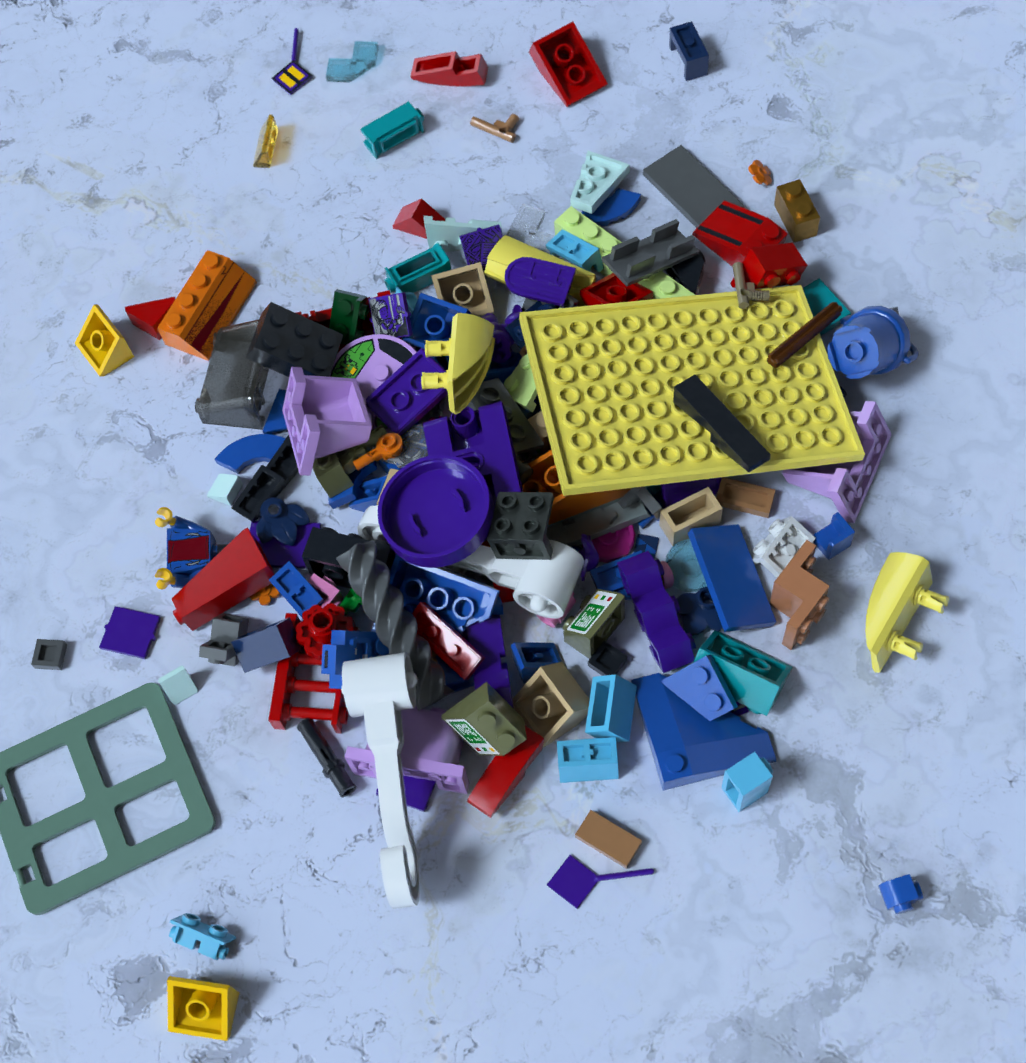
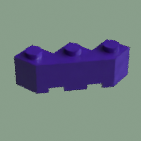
[617,551,696,673]

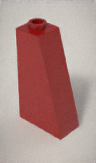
[171,527,275,631]

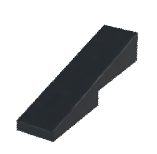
[673,375,771,472]
[231,435,299,523]

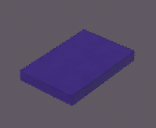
[366,348,448,436]

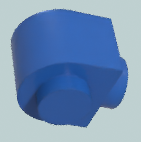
[878,874,923,914]

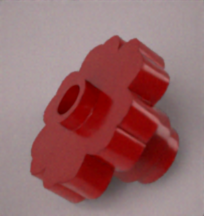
[296,603,354,660]

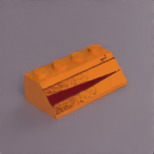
[157,250,257,361]

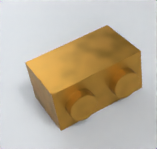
[774,179,820,243]

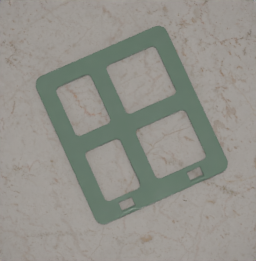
[0,683,216,915]

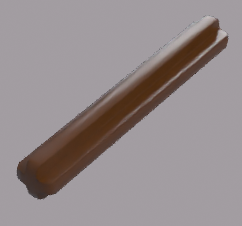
[767,302,843,368]

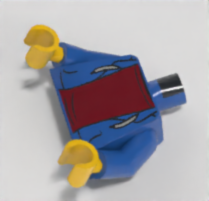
[155,507,229,590]

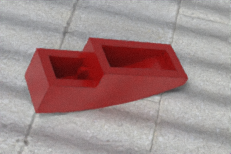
[410,51,488,87]
[467,726,544,818]

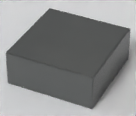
[31,639,67,670]

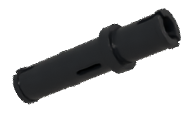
[297,718,357,798]

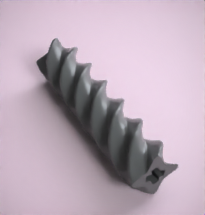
[336,540,455,711]

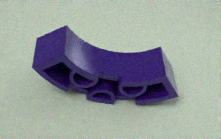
[462,615,514,709]

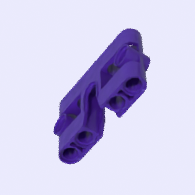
[423,401,523,505]

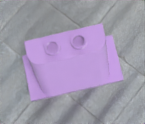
[282,367,372,476]
[782,401,892,523]
[345,705,469,794]

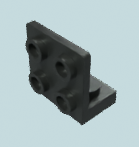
[487,492,554,560]

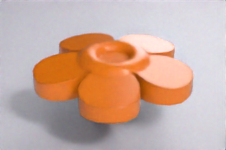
[748,160,772,185]
[250,583,280,606]

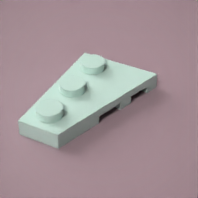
[570,151,630,214]
[424,216,503,253]

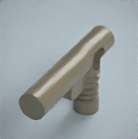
[733,262,770,309]

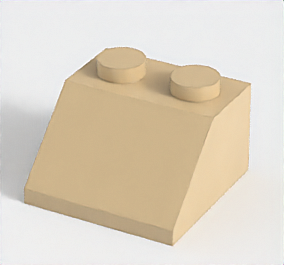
[431,262,494,316]
[512,662,590,747]

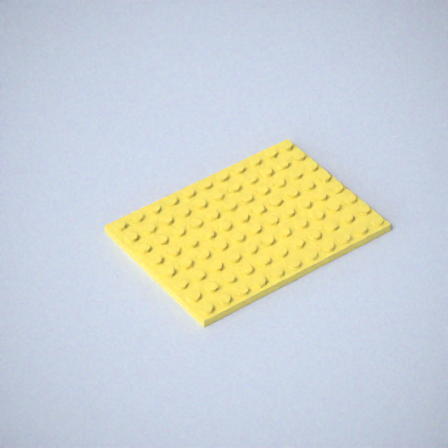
[519,285,865,496]

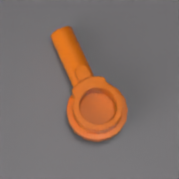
[353,433,403,471]

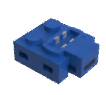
[321,630,389,689]

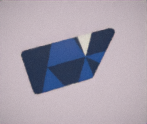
[633,534,659,559]

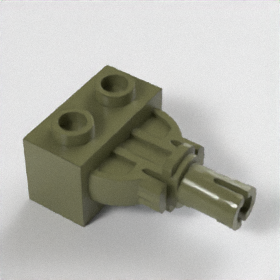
[313,424,387,498]

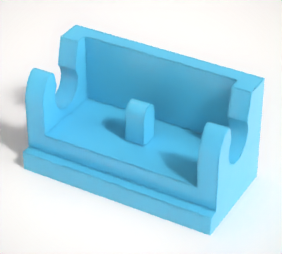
[546,229,604,272]
[557,737,619,783]

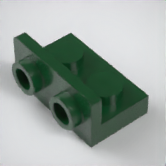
[329,289,369,345]

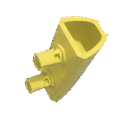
[484,235,596,307]
[421,313,495,415]
[865,552,949,673]

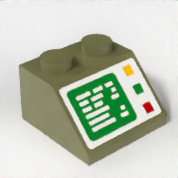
[563,589,625,659]
[441,682,527,756]

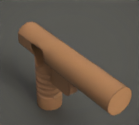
[470,114,519,143]

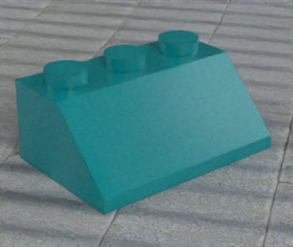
[693,631,793,716]

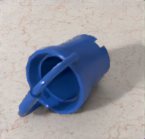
[827,306,919,379]

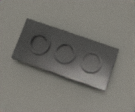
[602,219,699,287]
[467,378,544,457]

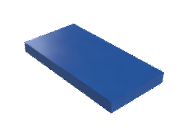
[688,524,776,632]

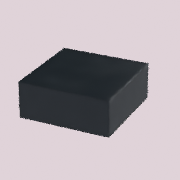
[588,640,627,676]

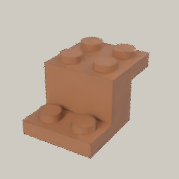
[769,540,830,650]

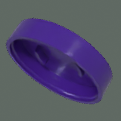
[377,455,495,568]

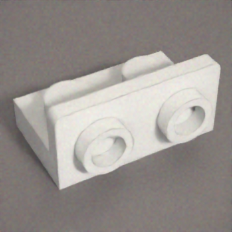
[752,516,815,578]

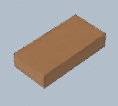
[716,477,775,518]
[575,810,642,869]

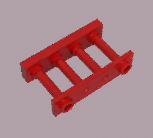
[268,613,360,734]

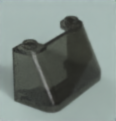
[195,319,269,430]

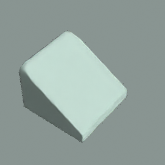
[207,474,243,506]
[158,666,198,705]

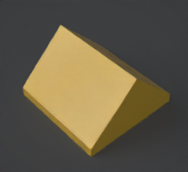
[75,304,134,376]
[167,976,240,1041]

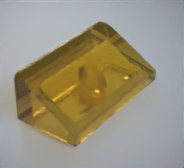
[253,114,278,168]

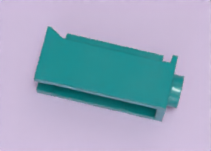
[360,101,424,159]
[384,242,451,294]

